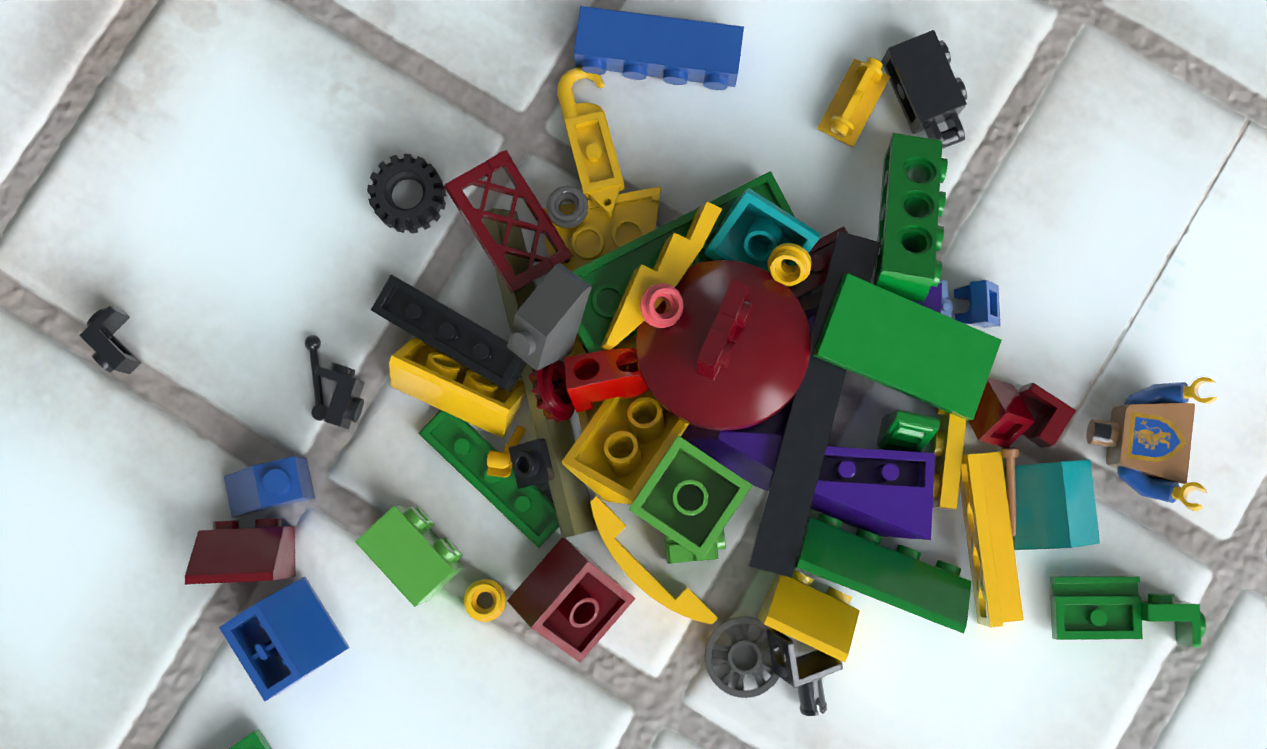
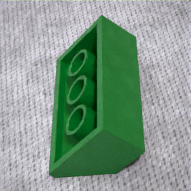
[795,513,972,634]

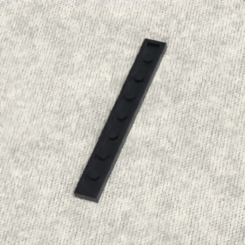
[748,231,881,578]

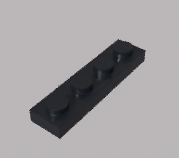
[371,274,527,392]

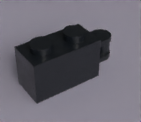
[881,30,967,149]

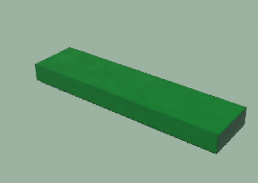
[418,410,559,548]

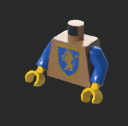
[1086,377,1217,511]

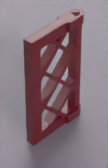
[444,150,574,294]

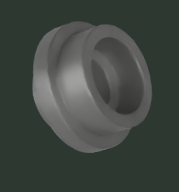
[546,186,588,228]

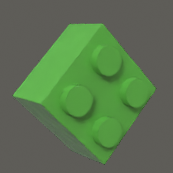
[628,436,753,560]
[355,505,465,607]

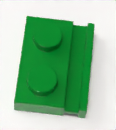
[1050,576,1143,640]

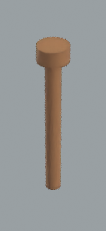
[1001,447,1019,536]

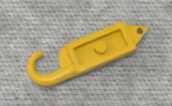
[557,67,624,217]

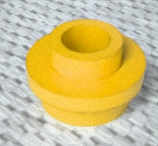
[768,243,812,286]
[464,579,506,622]

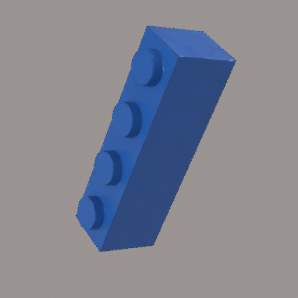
[574,6,744,90]

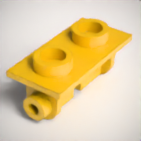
[817,57,891,148]

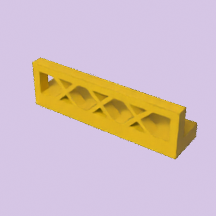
[959,451,1024,628]

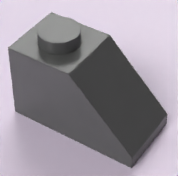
[507,263,592,371]

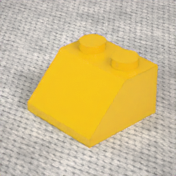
[757,570,860,662]

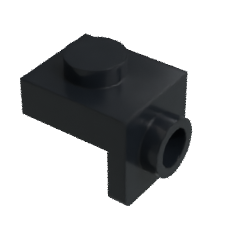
[79,306,141,374]
[315,362,365,429]
[508,438,554,489]

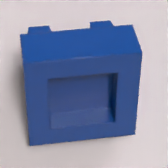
[953,280,1000,328]

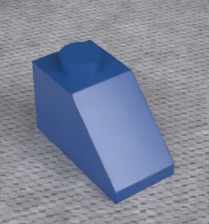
[224,456,315,517]

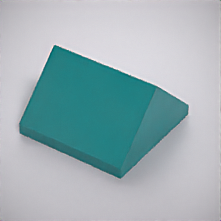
[703,188,821,273]
[1005,460,1100,550]

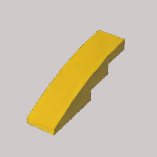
[600,202,722,350]

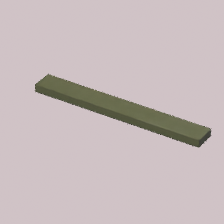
[482,208,597,538]

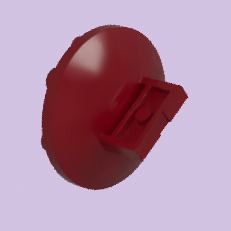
[636,260,811,431]

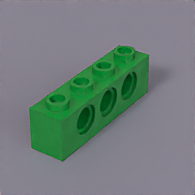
[874,133,948,302]

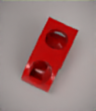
[564,347,648,413]

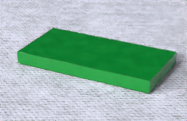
[813,273,1002,420]

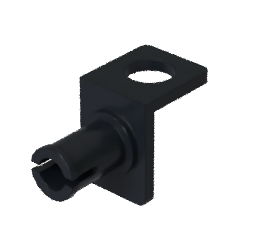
[767,628,843,716]

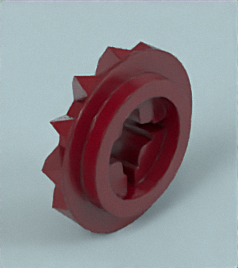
[529,360,575,423]

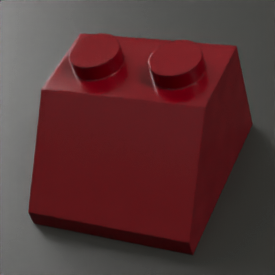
[185,518,296,585]
[507,537,636,662]

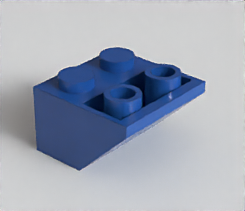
[219,577,350,702]

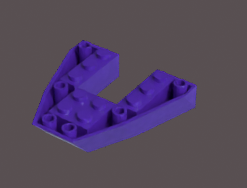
[681,282,942,540]

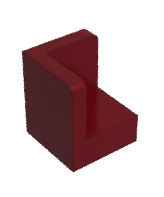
[968,377,1035,448]
[1018,383,1077,448]

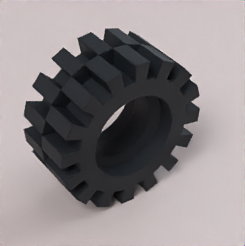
[367,154,447,234]

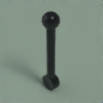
[304,335,328,421]

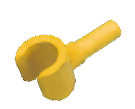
[487,426,526,477]

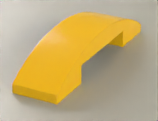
[590,496,718,624]

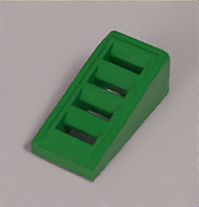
[877,410,941,452]

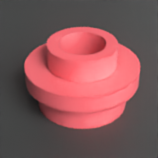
[640,284,684,328]

